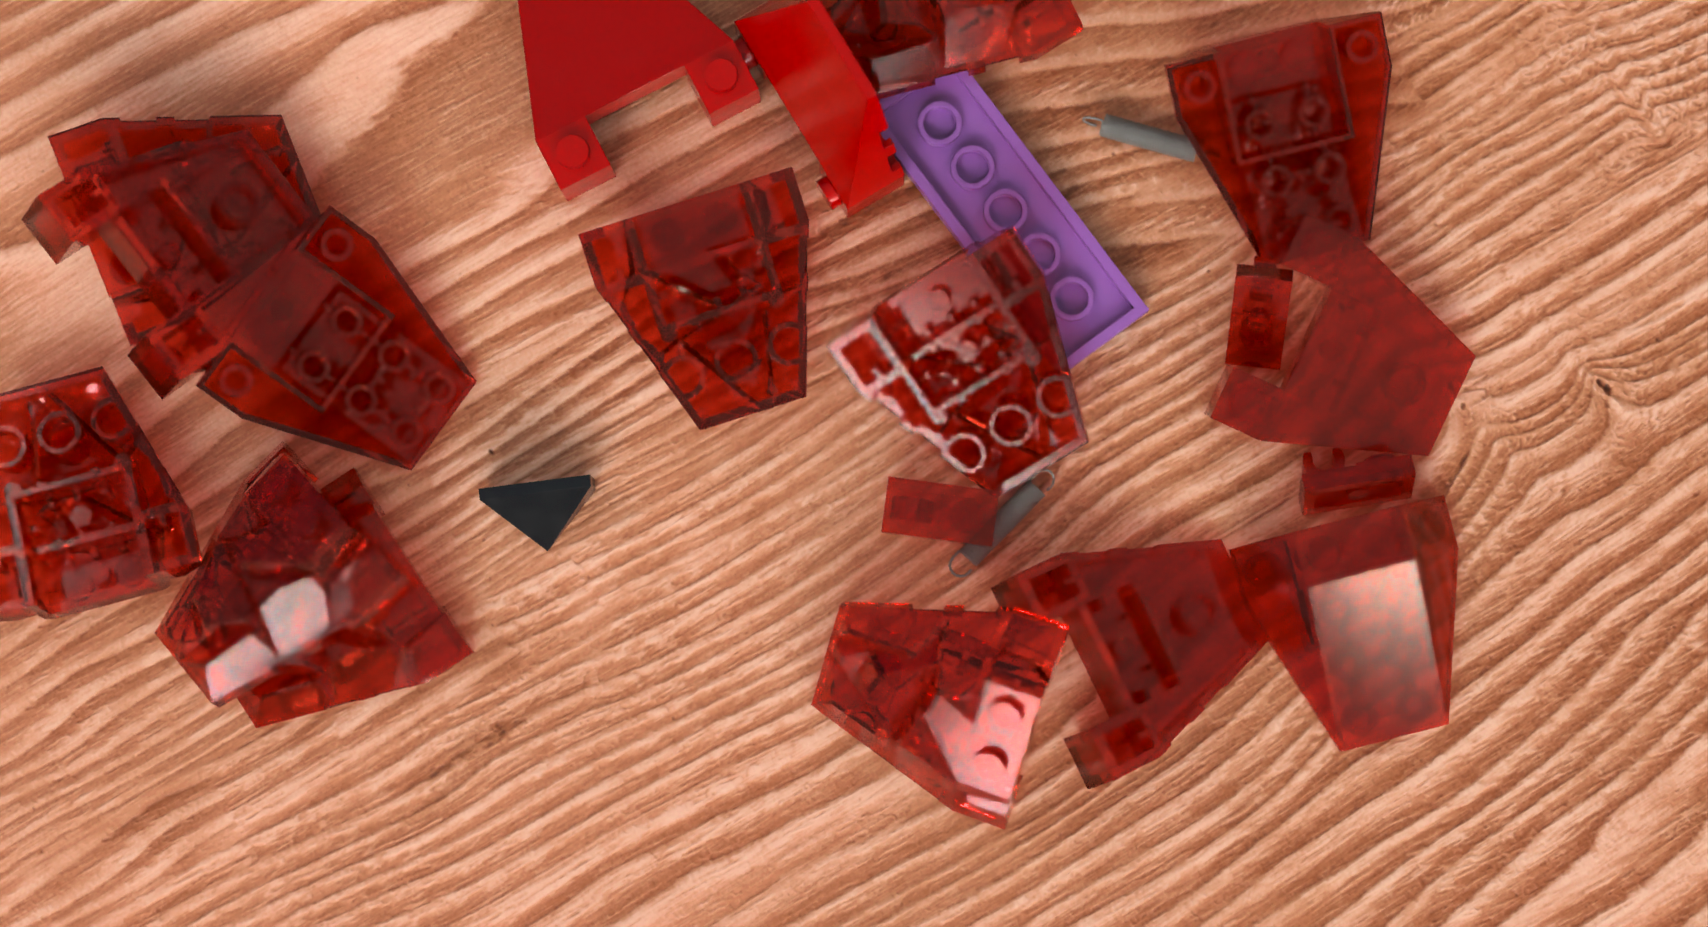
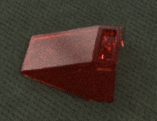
[1164,11,1392,266]
[196,205,477,470]
[1229,495,1459,752]

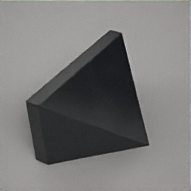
[479,475,596,551]

